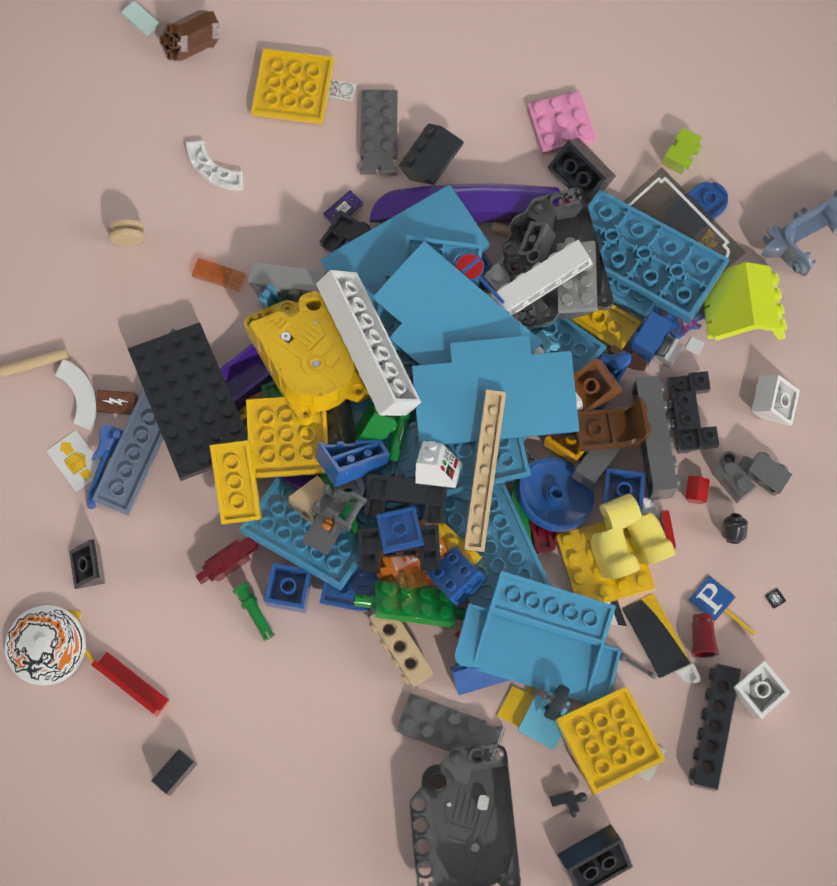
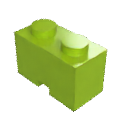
[662,127,702,174]

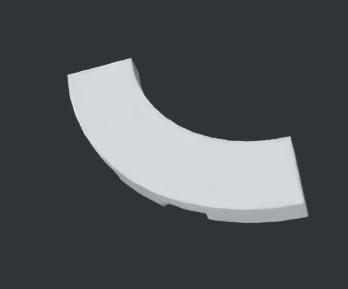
[186,140,244,190]
[55,359,97,432]

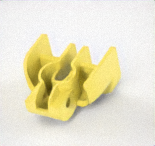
[591,494,676,579]

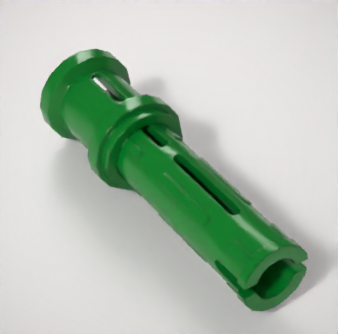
[232,582,275,641]

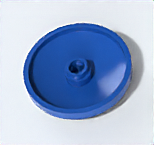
[517,457,594,532]

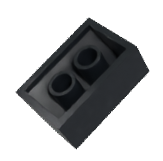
[398,123,464,185]
[547,138,616,204]
[557,824,633,886]

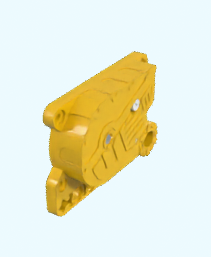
[244,291,371,425]

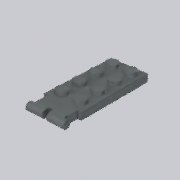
[360,90,398,175]
[396,693,505,762]

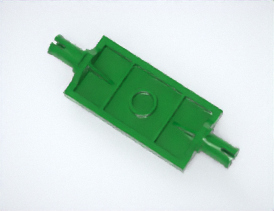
[353,580,466,628]

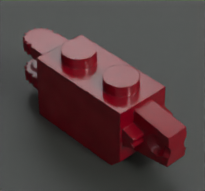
[195,537,259,585]

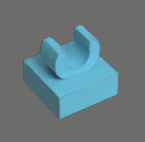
[536,330,561,353]

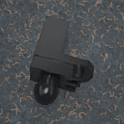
[550,790,587,818]

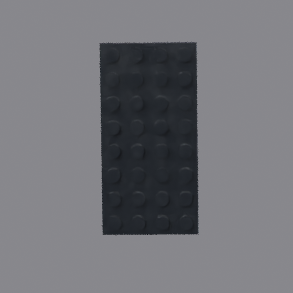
[127,322,248,481]

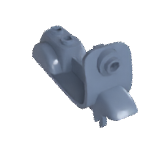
[761,190,837,276]

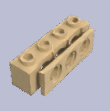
[369,614,433,688]

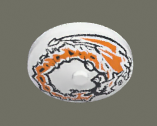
[5,605,86,686]

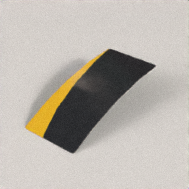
[622,594,690,678]

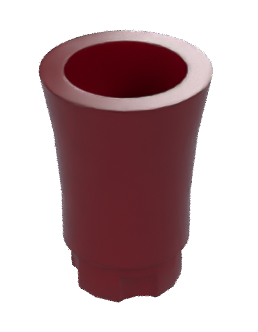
[691,613,719,658]

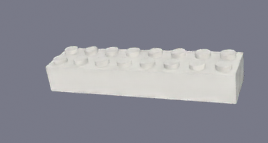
[316,270,421,415]

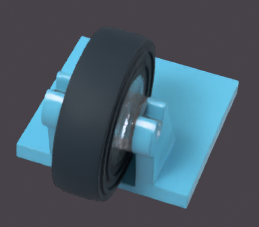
[517,684,570,750]

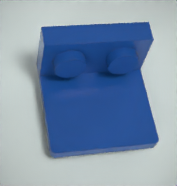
[427,547,487,607]

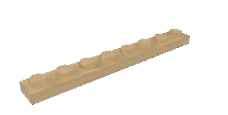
[463,390,506,552]

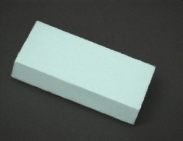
[121,1,160,37]

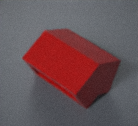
[685,476,710,504]

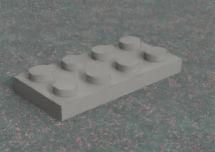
[557,241,598,314]

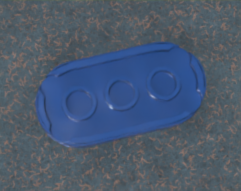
[664,181,728,239]

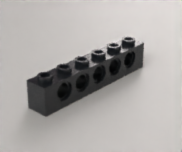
[688,663,741,792]

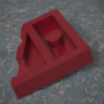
[528,518,559,554]

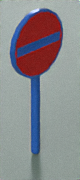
[455,253,505,304]

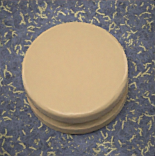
[109,219,145,246]

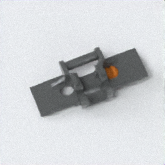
[302,475,368,555]

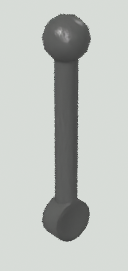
[619,653,657,679]

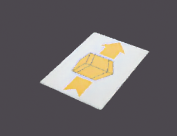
[46,430,106,492]

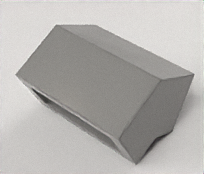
[655,336,684,367]

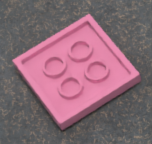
[527,91,596,154]

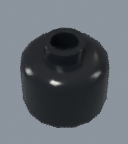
[721,513,748,544]

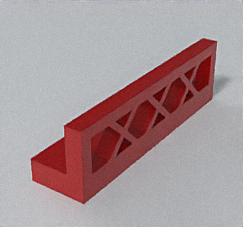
[91,652,170,717]

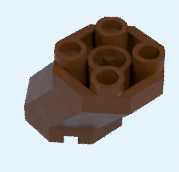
[159,10,219,61]

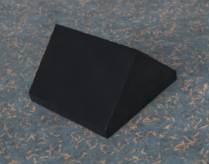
[69,539,105,589]

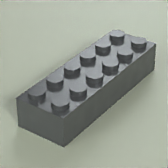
[631,375,680,500]

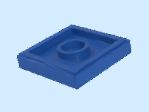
[376,506,424,554]

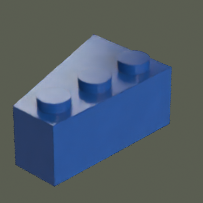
[315,439,390,487]

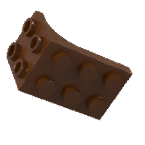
[575,398,651,452]

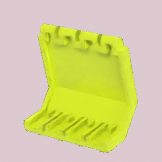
[703,262,787,341]

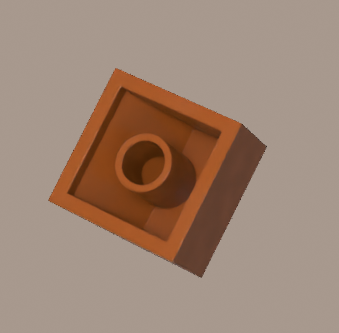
[574,358,623,411]

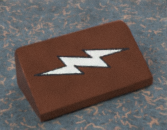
[97,390,137,415]

